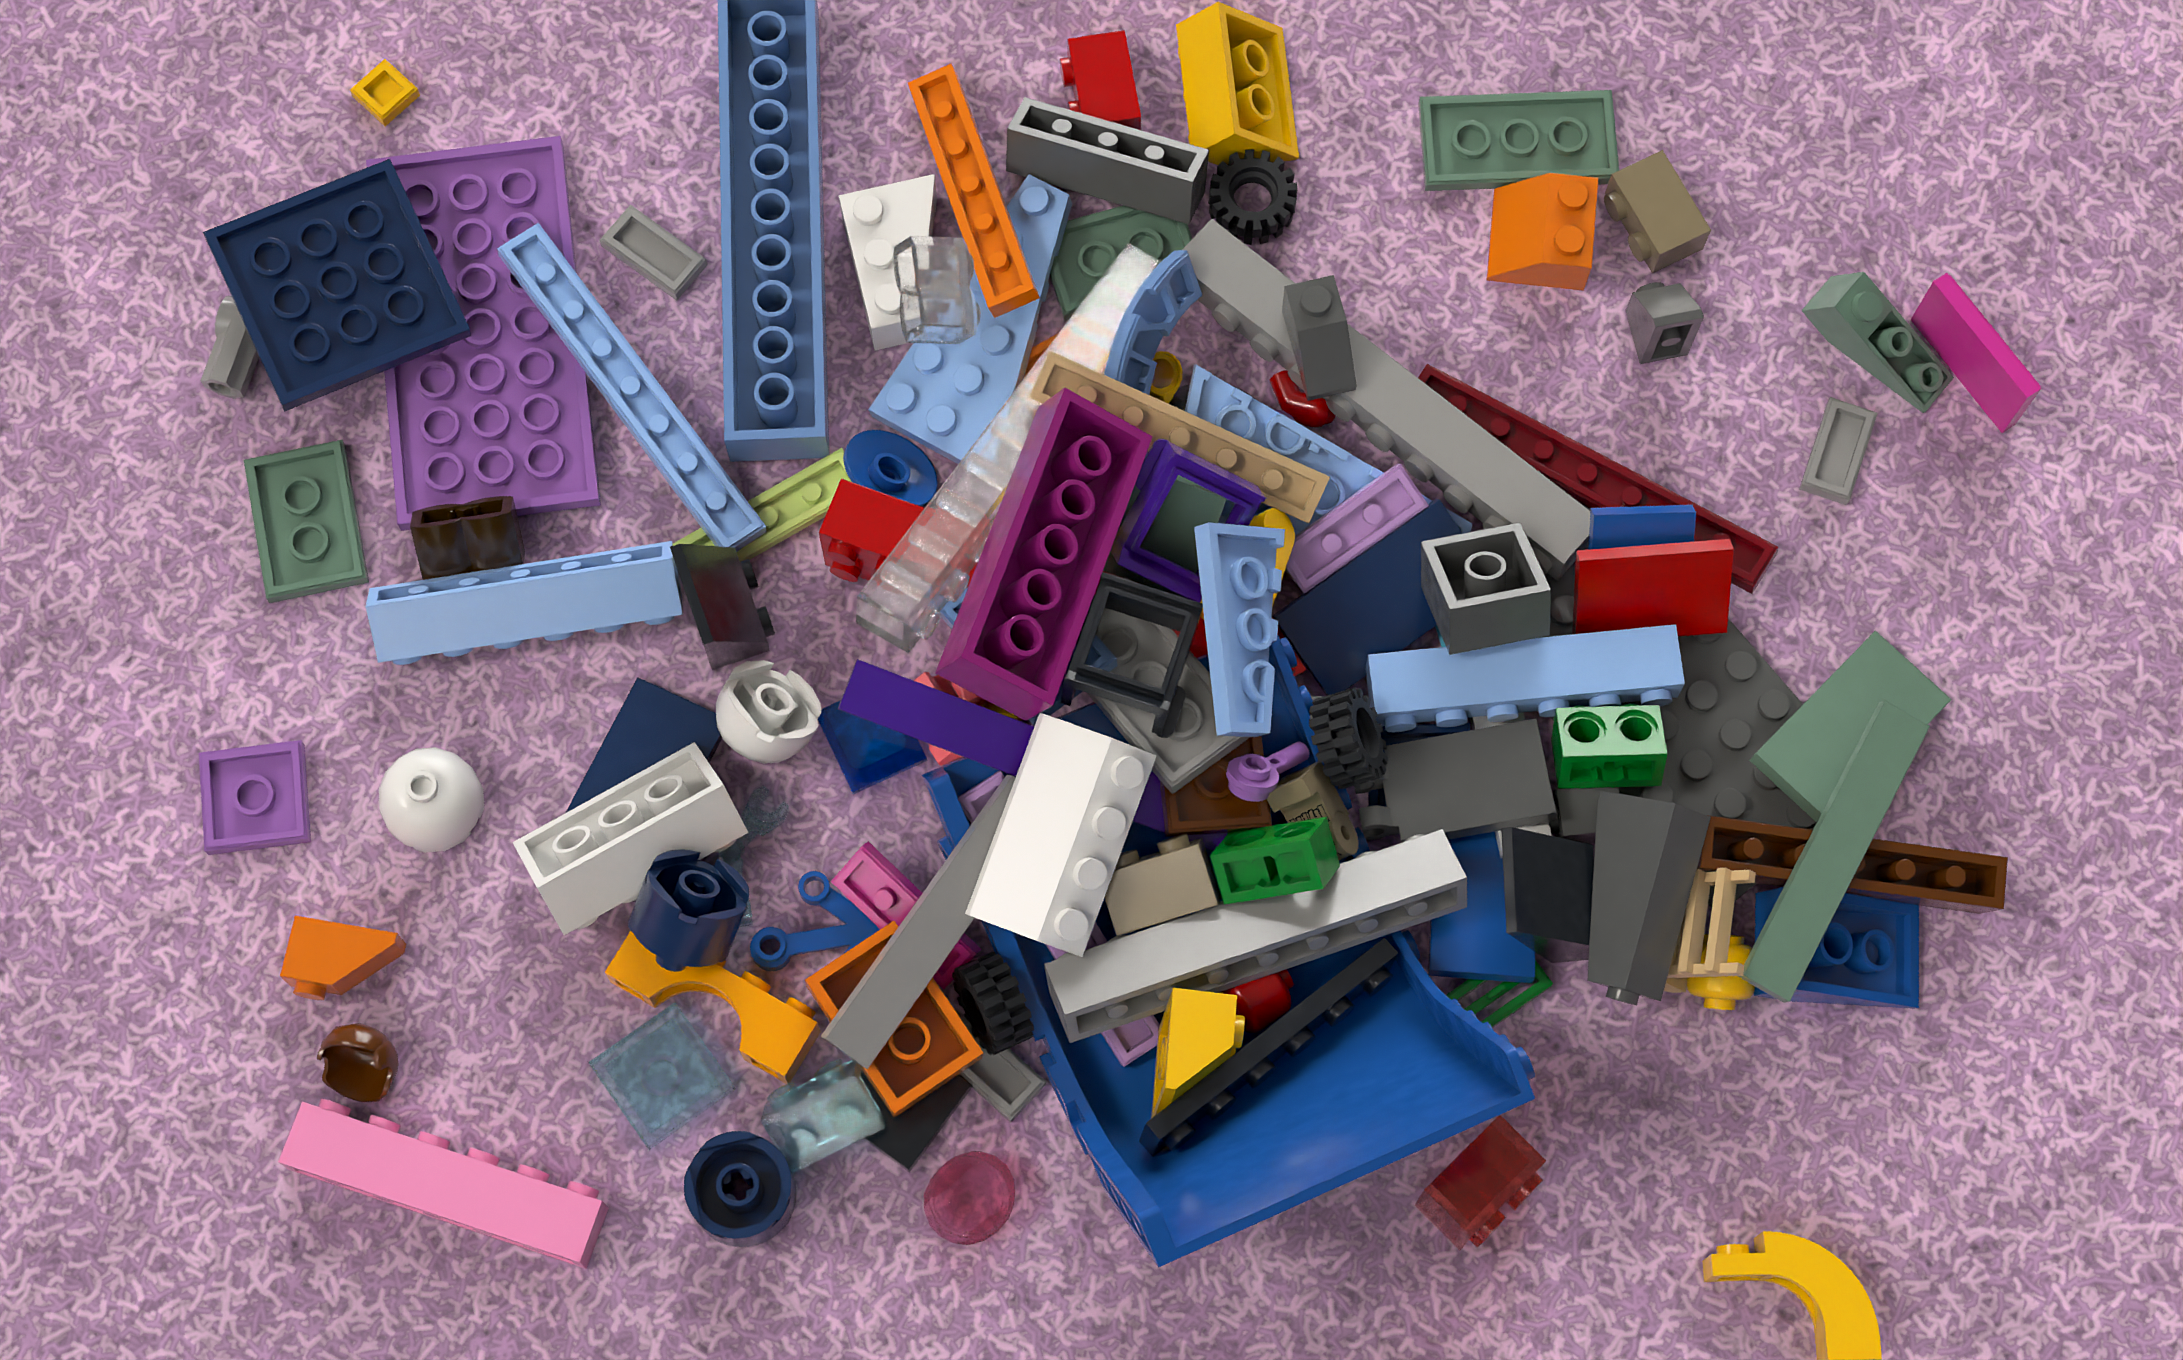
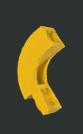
[1702,1231,1882,1360]

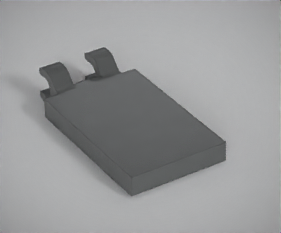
[1354,719,1557,843]

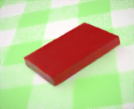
[1572,539,1734,636]

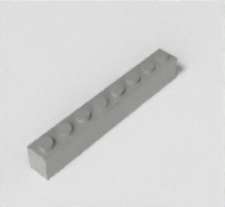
[1044,829,1467,1043]

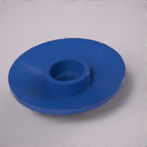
[843,430,938,507]

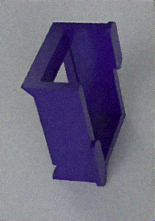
[1110,439,1266,603]

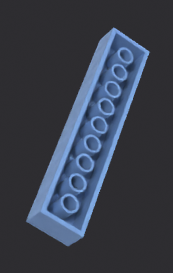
[718,0,829,462]

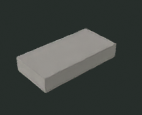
[599,205,707,301]
[1799,397,1878,505]
[958,1017,1046,1123]

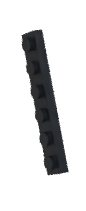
[1139,937,1398,1157]

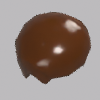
[316,1023,399,1102]

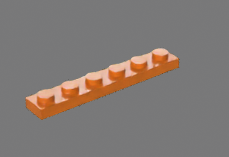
[908,63,1040,318]

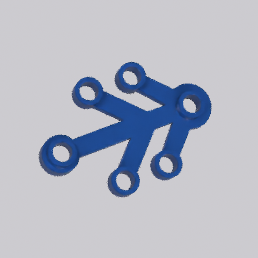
[750,871,880,971]

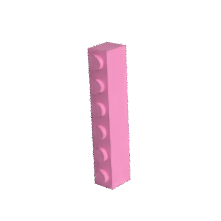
[278,1099,609,1269]

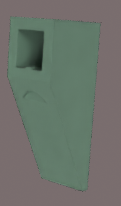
[1801,272,1954,413]

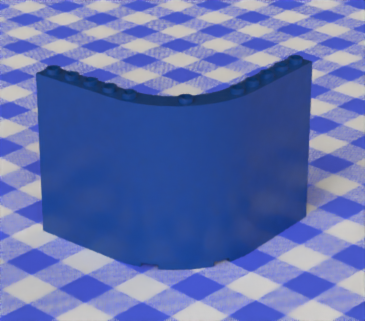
[922,635,1535,1268]

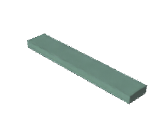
[1738,700,1930,1003]

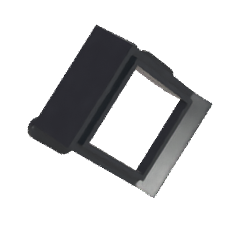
[1060,572,1203,738]

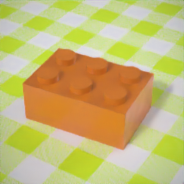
[805,921,984,1118]

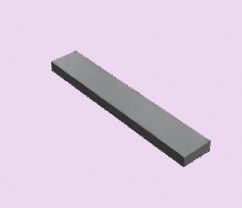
[821,775,1015,1069]

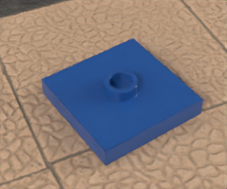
[1588,505,1696,550]

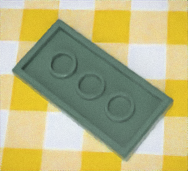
[1418,90,1619,191]
[1749,630,1952,823]

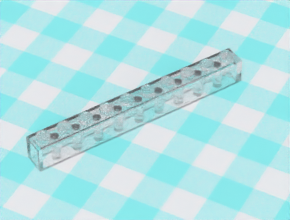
[856,243,1162,653]

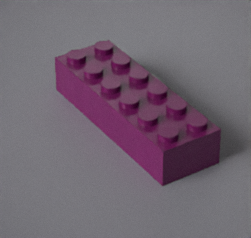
[935,388,1153,721]

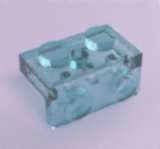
[760,1059,886,1173]

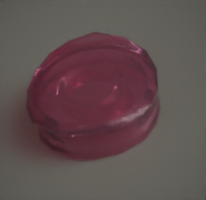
[924,1151,1015,1245]

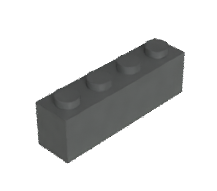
[1006,97,1209,224]

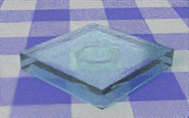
[588,1002,736,1150]

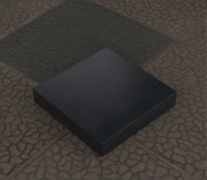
[824,1063,972,1173]

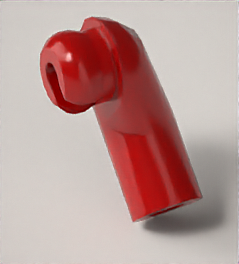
[1269,370,1336,428]

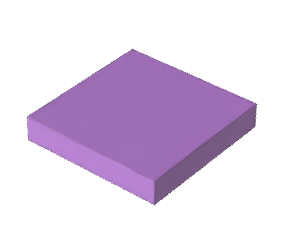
[199,740,311,855]

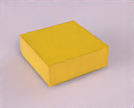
[350,59,420,127]

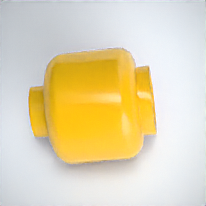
[1687,934,1755,1010]

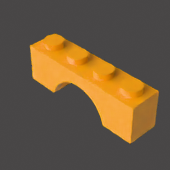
[605,931,821,1085]

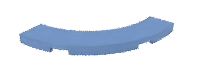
[1104,250,1202,458]

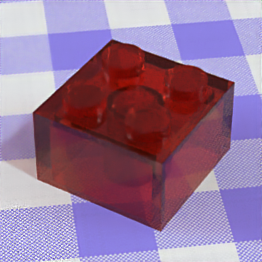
[1415,1115,1546,1251]

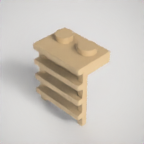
[1664,868,1756,993]

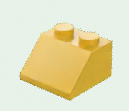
[1151,987,1245,1119]

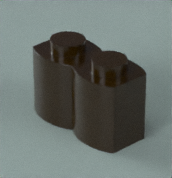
[410,496,525,580]

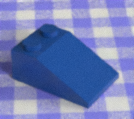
[1754,887,1919,1009]

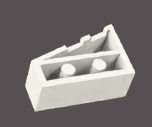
[839,174,937,350]

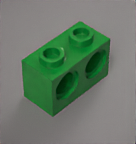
[1551,704,1668,789]
[1210,816,1340,905]

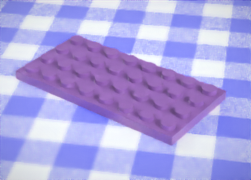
[366,136,601,531]

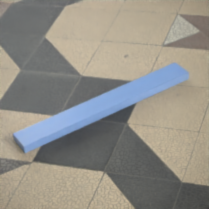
[497,223,767,552]

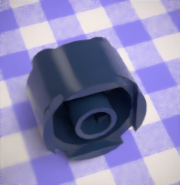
[628,849,749,972]
[684,1131,796,1247]

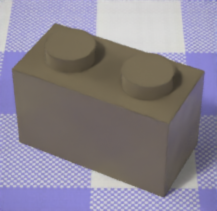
[1604,150,1711,273]
[1104,834,1222,936]

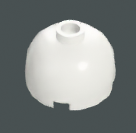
[716,660,821,764]
[379,747,484,853]

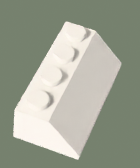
[965,713,1157,957]
[512,742,749,935]

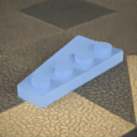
[1194,522,1285,737]

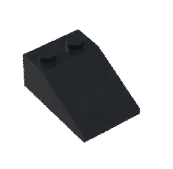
[670,544,775,670]
[1501,827,1595,963]

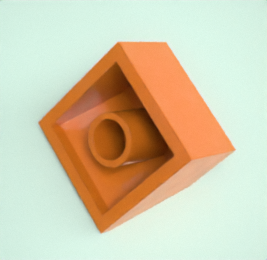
[1486,173,1598,291]

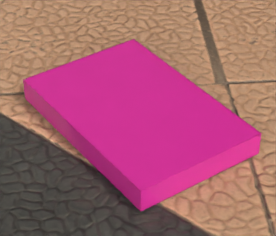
[1911,273,2041,433]

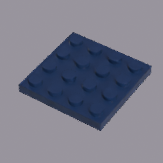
[203,159,471,412]

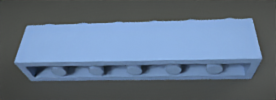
[365,541,683,665]
[1365,624,1685,732]

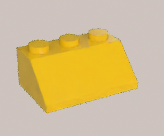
[1176,2,1299,165]

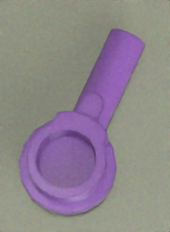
[1226,742,1309,802]

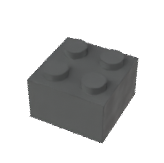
[1421,523,1551,655]

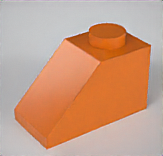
[280,915,406,1000]

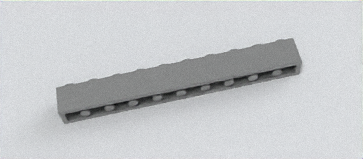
[1182,218,1590,581]

